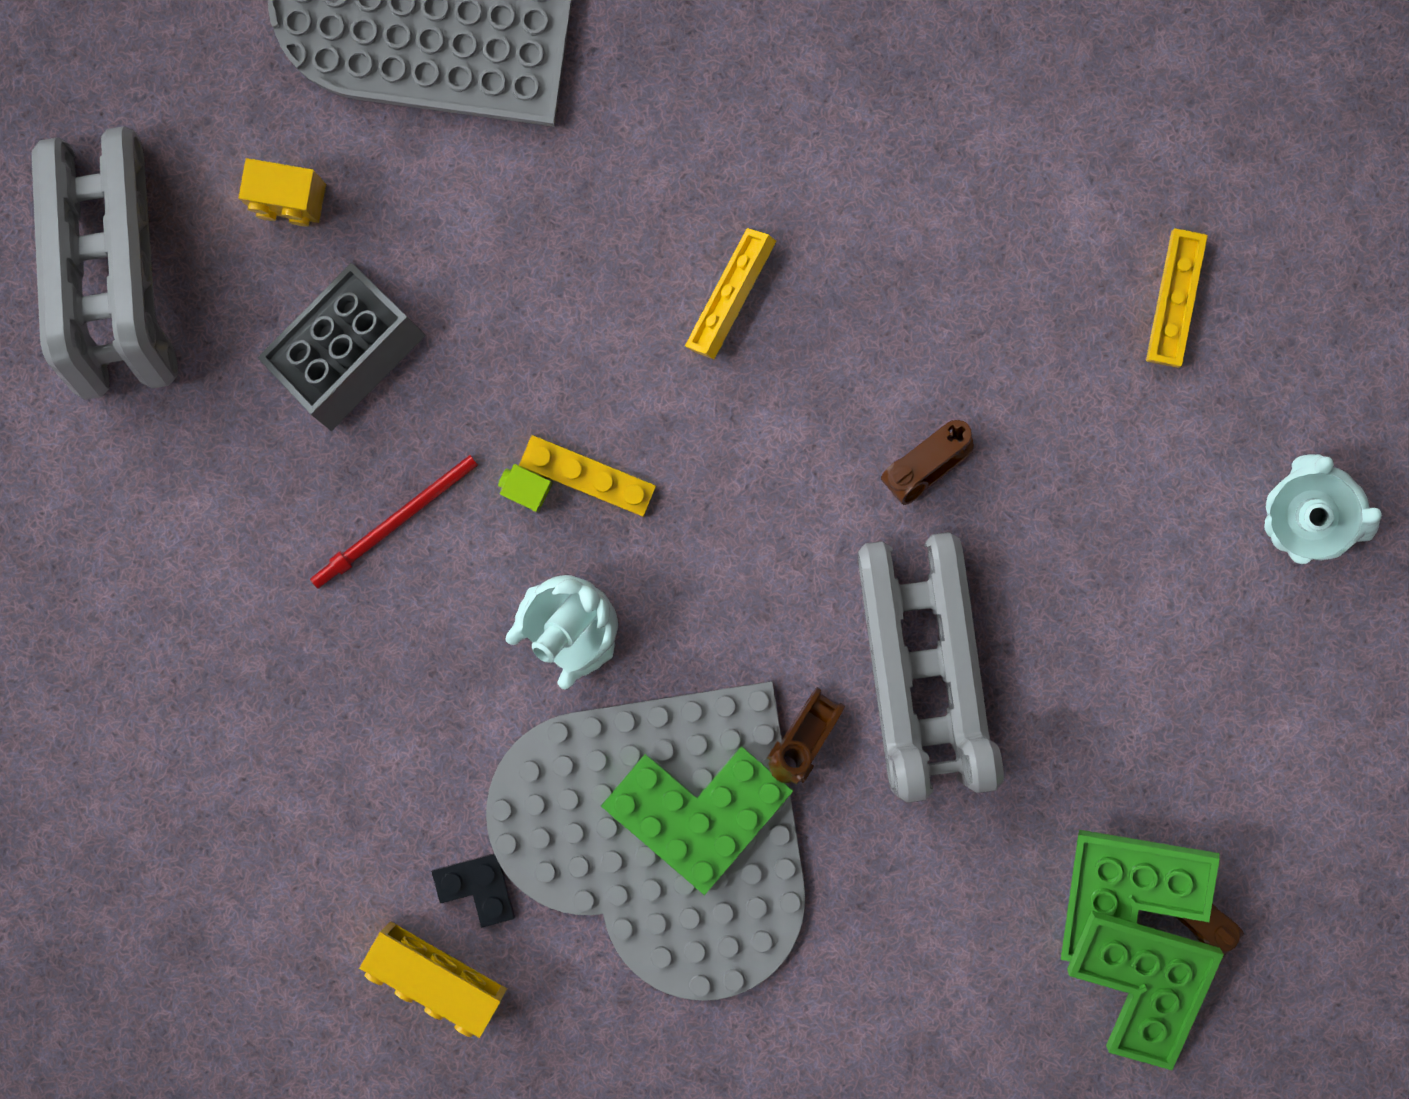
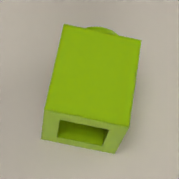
[498,464,553,513]

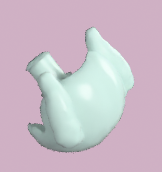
[1264,454,1382,564]
[505,575,618,690]

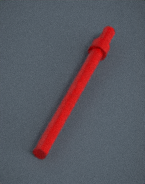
[310,455,478,589]

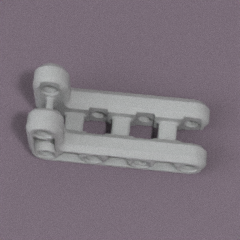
[32,126,178,400]
[858,532,1004,803]

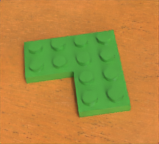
[601,746,793,896]
[1061,830,1220,961]
[1067,911,1224,1070]

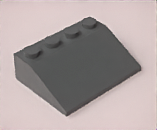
[258,263,426,431]

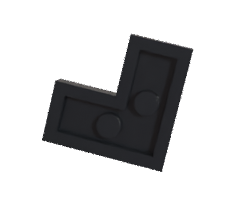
[431,853,515,928]

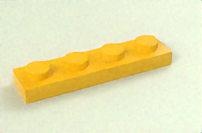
[685,228,777,360]
[1146,228,1208,368]
[519,435,656,517]

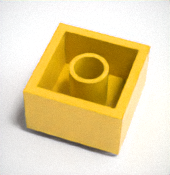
[238,158,326,227]

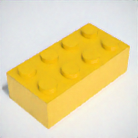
[359,921,507,1038]

